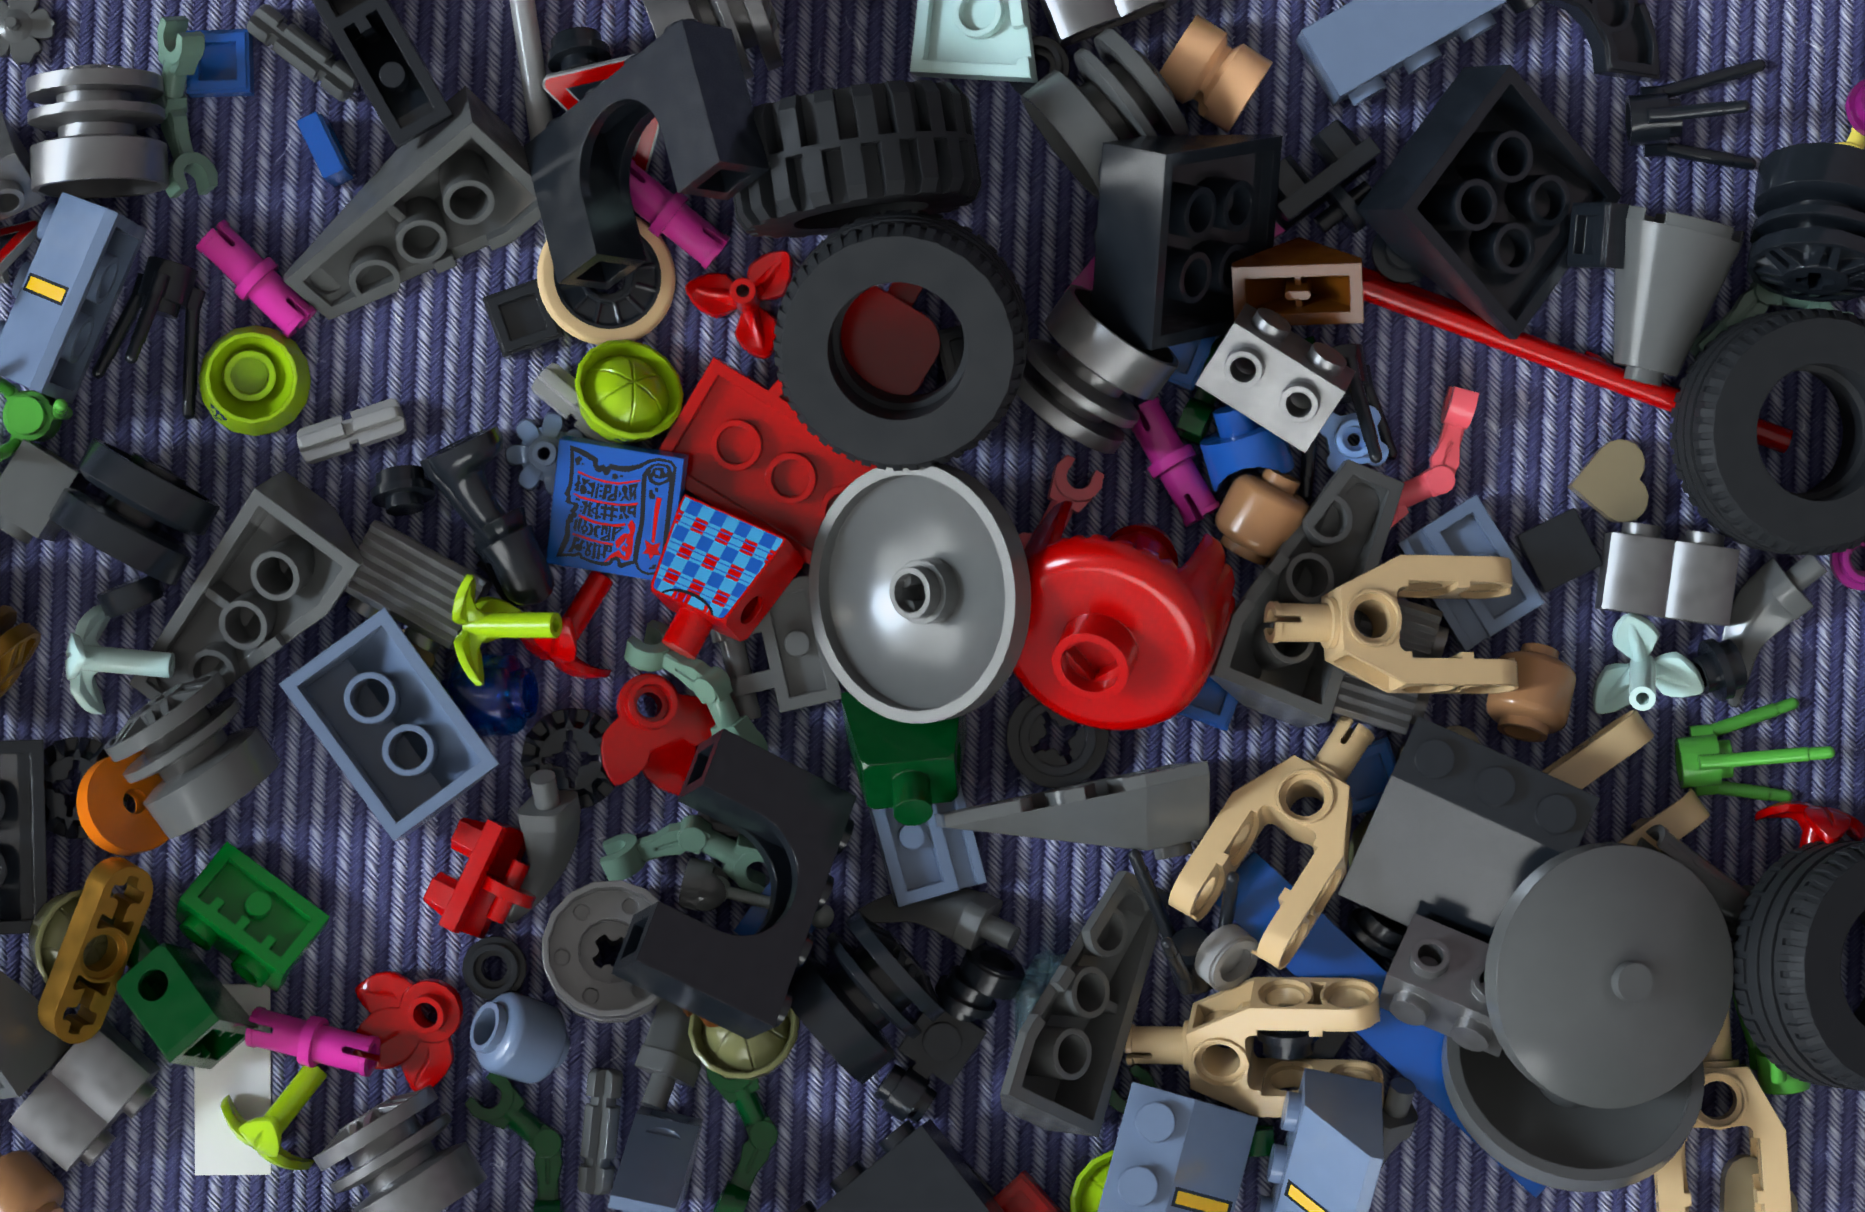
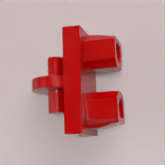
[423,817,536,939]

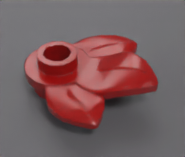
[601,673,715,796]
[353,971,463,1091]

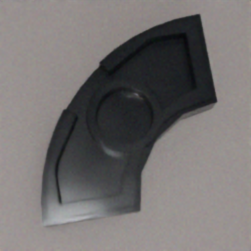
[1545,0,1660,82]

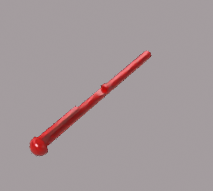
[1362,267,1793,453]

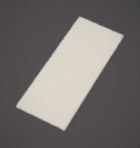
[194,984,271,1175]

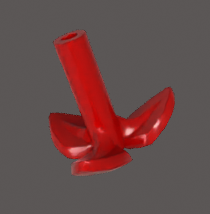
[685,250,793,359]
[519,571,613,679]
[1754,801,1865,848]

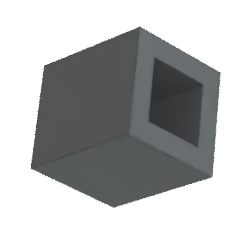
[0,439,90,544]

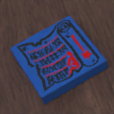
[546,435,689,580]

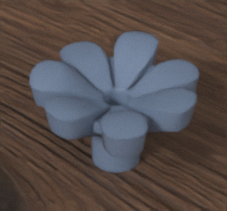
[505,412,587,495]

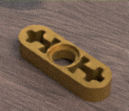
[38,857,153,1044]

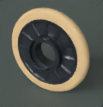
[537,216,676,345]

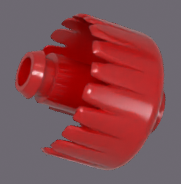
[1013,501,1236,730]

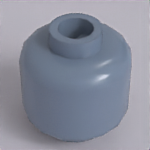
[470,992,570,1084]

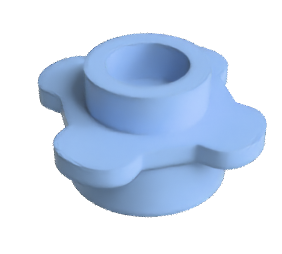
[1319,405,1389,473]

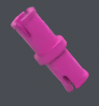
[629,159,731,270]
[196,220,317,339]
[1131,396,1221,527]
[245,1006,381,1077]

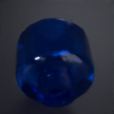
[441,653,539,738]

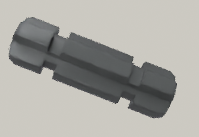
[246,4,360,102]
[577,1067,623,1195]

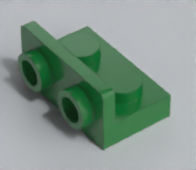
[175,842,330,992]

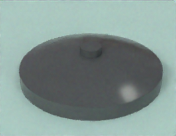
[809,463,1031,724]
[1484,842,1734,1109]
[1441,1035,1705,1192]

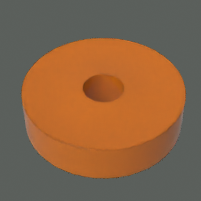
[76,751,169,856]

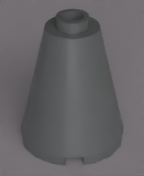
[1613,205,1745,387]

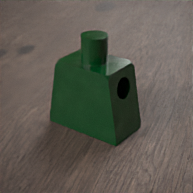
[841,692,967,826]
[115,925,259,1069]

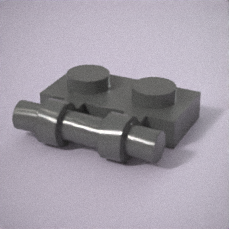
[710,575,842,720]

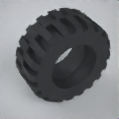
[733,80,982,238]

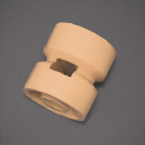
[1159,14,1273,133]

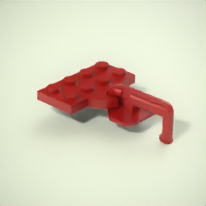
[659,218,949,565]

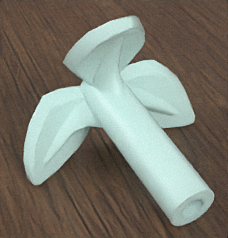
[65,605,175,715]
[1593,613,1704,714]

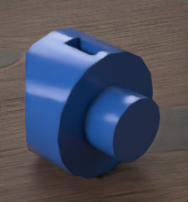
[1199,405,1295,491]

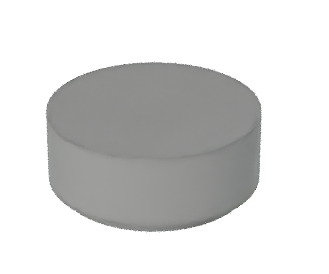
[1195,924,1259,991]

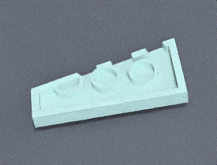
[910,0,1038,83]

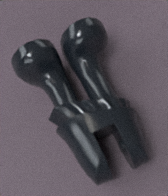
[420,425,555,607]

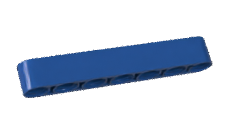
[1215,851,1547,1198]

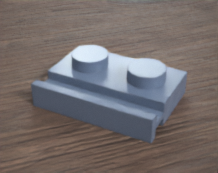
[1395,494,1544,652]
[868,784,987,907]

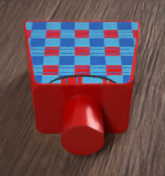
[651,494,805,660]

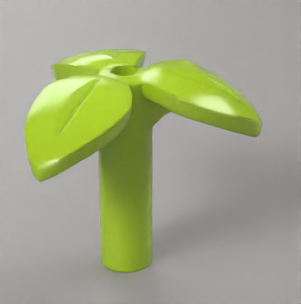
[452,574,562,686]
[220,1066,327,1170]

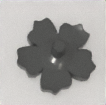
[0,0,57,66]

